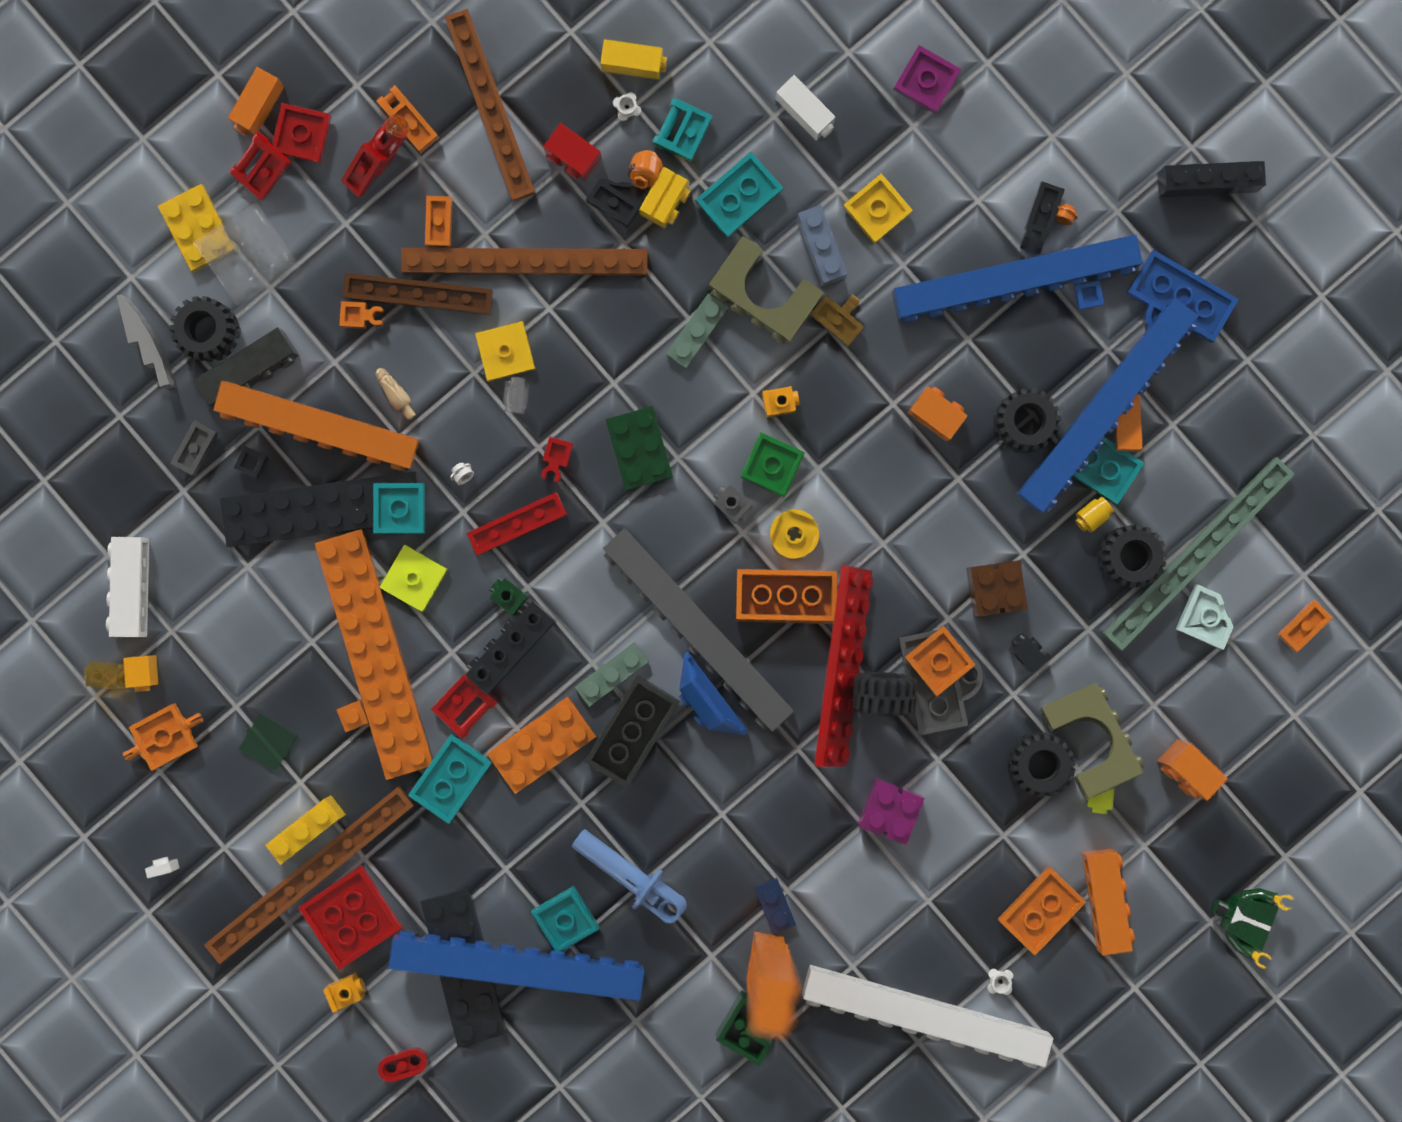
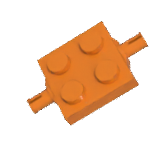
[123,703,203,771]

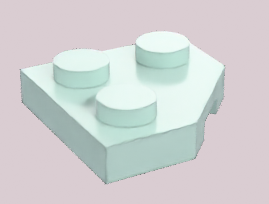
[1175,584,1233,650]

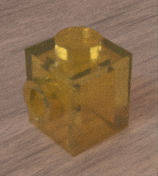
[84,660,125,689]

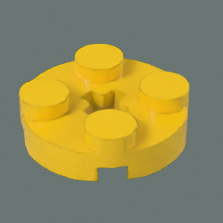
[769,509,819,559]

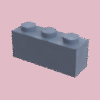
[796,205,847,288]

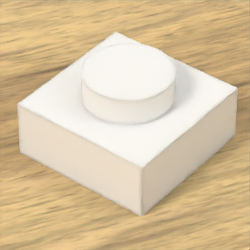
[145,857,179,878]

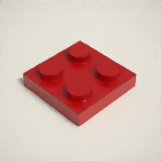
[272,103,332,164]

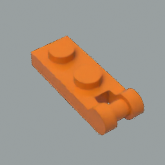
[376,85,439,154]

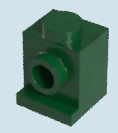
[489,578,530,616]

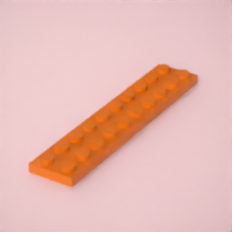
[314,529,433,780]

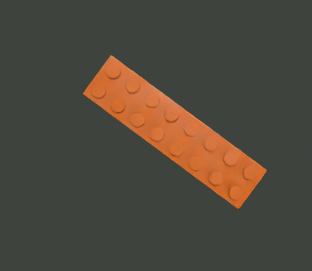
[746,931,798,1037]

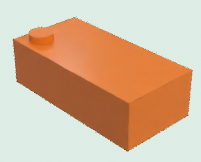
[736,569,837,624]

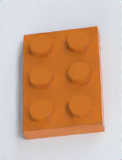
[998,866,1086,955]

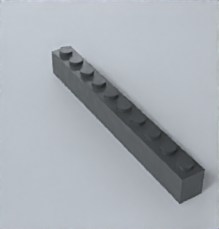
[603,528,794,731]

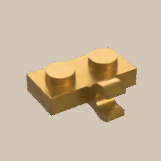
[810,295,864,346]

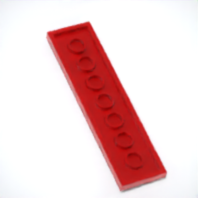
[814,565,873,767]

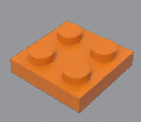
[904,626,975,696]

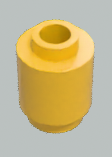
[1075,497,1114,533]

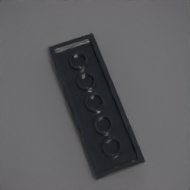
[421,888,507,1047]

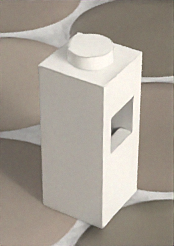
[775,75,835,141]

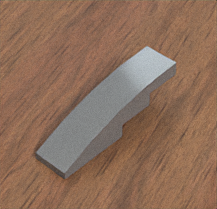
[117,295,177,390]

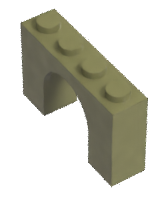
[709,236,824,345]
[1040,682,1144,801]

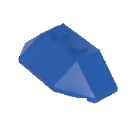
[678,651,748,735]

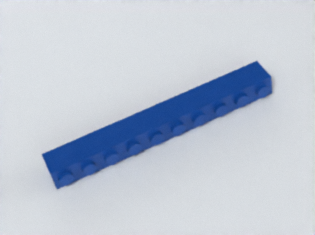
[892,234,1143,323]
[1016,298,1199,514]
[388,931,644,1001]

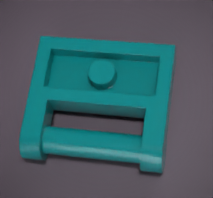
[652,98,713,162]

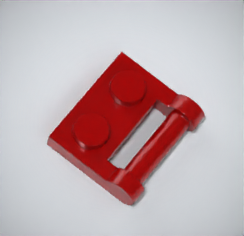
[229,132,291,201]
[431,673,498,739]

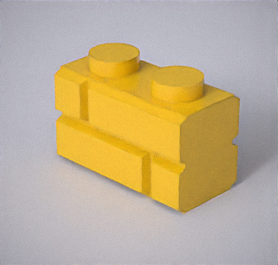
[639,167,691,229]

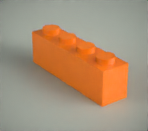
[1082,848,1135,956]

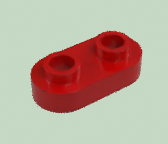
[378,1047,428,1082]

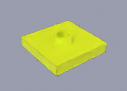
[380,545,448,612]

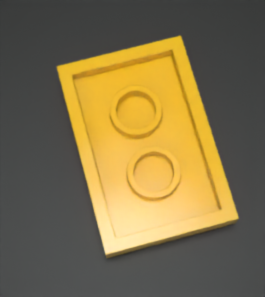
[158,184,237,273]

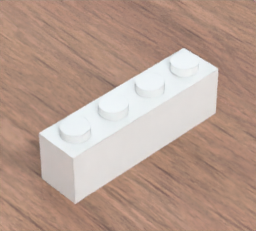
[106,537,149,637]

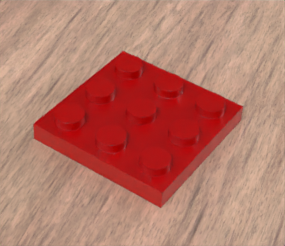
[298,865,403,970]

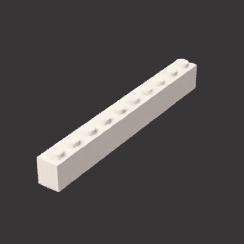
[802,965,1053,1068]

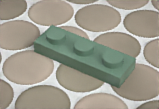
[666,294,728,369]
[575,642,649,707]

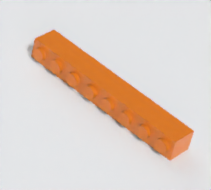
[214,381,420,471]

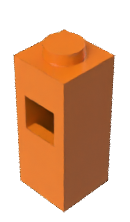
[228,67,284,136]

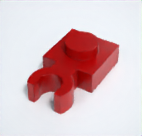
[542,436,574,483]

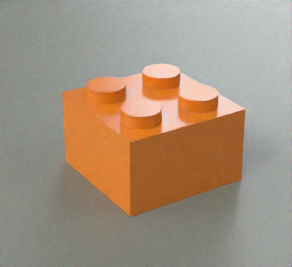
[1157,739,1228,801]

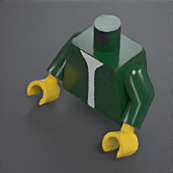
[1212,888,1294,969]

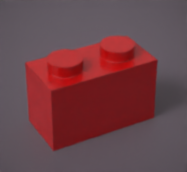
[543,123,602,181]

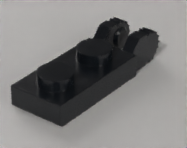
[1019,181,1065,254]

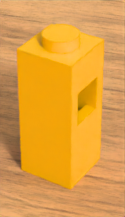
[600,39,667,80]

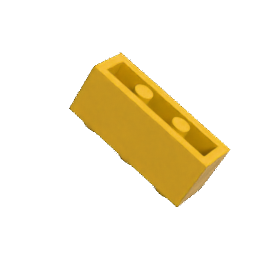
[265,795,346,865]

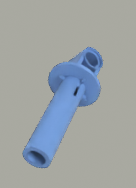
[572,829,687,923]

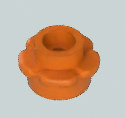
[1055,204,1078,226]

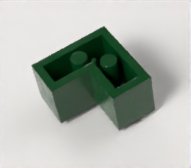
[716,990,772,1067]

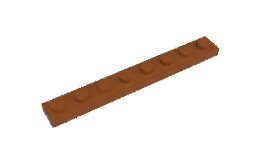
[445,8,536,202]

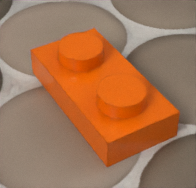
[425,196,452,248]
[1277,600,1333,652]

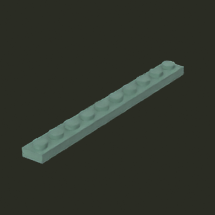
[1102,457,1295,651]

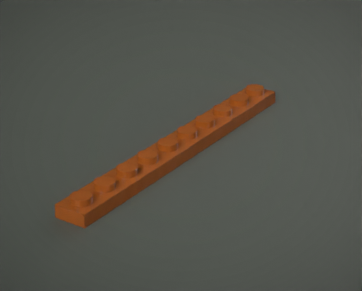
[401,248,648,275]
[204,786,415,964]

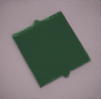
[239,714,297,771]

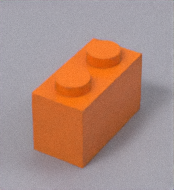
[907,386,968,442]

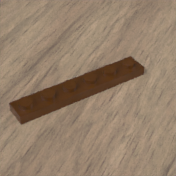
[342,273,493,315]

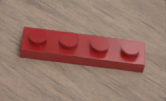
[466,492,567,556]

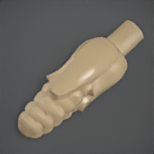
[375,368,416,420]

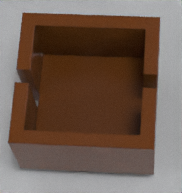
[966,560,1028,617]

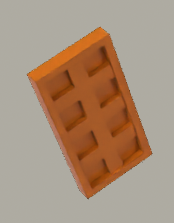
[487,696,597,794]

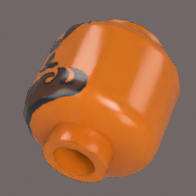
[628,150,663,188]

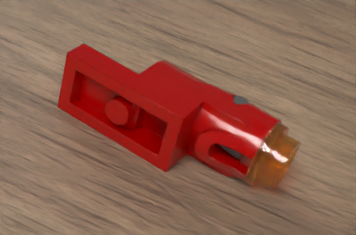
[341,115,409,198]

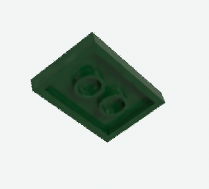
[605,406,673,491]

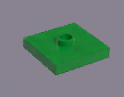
[740,432,805,498]

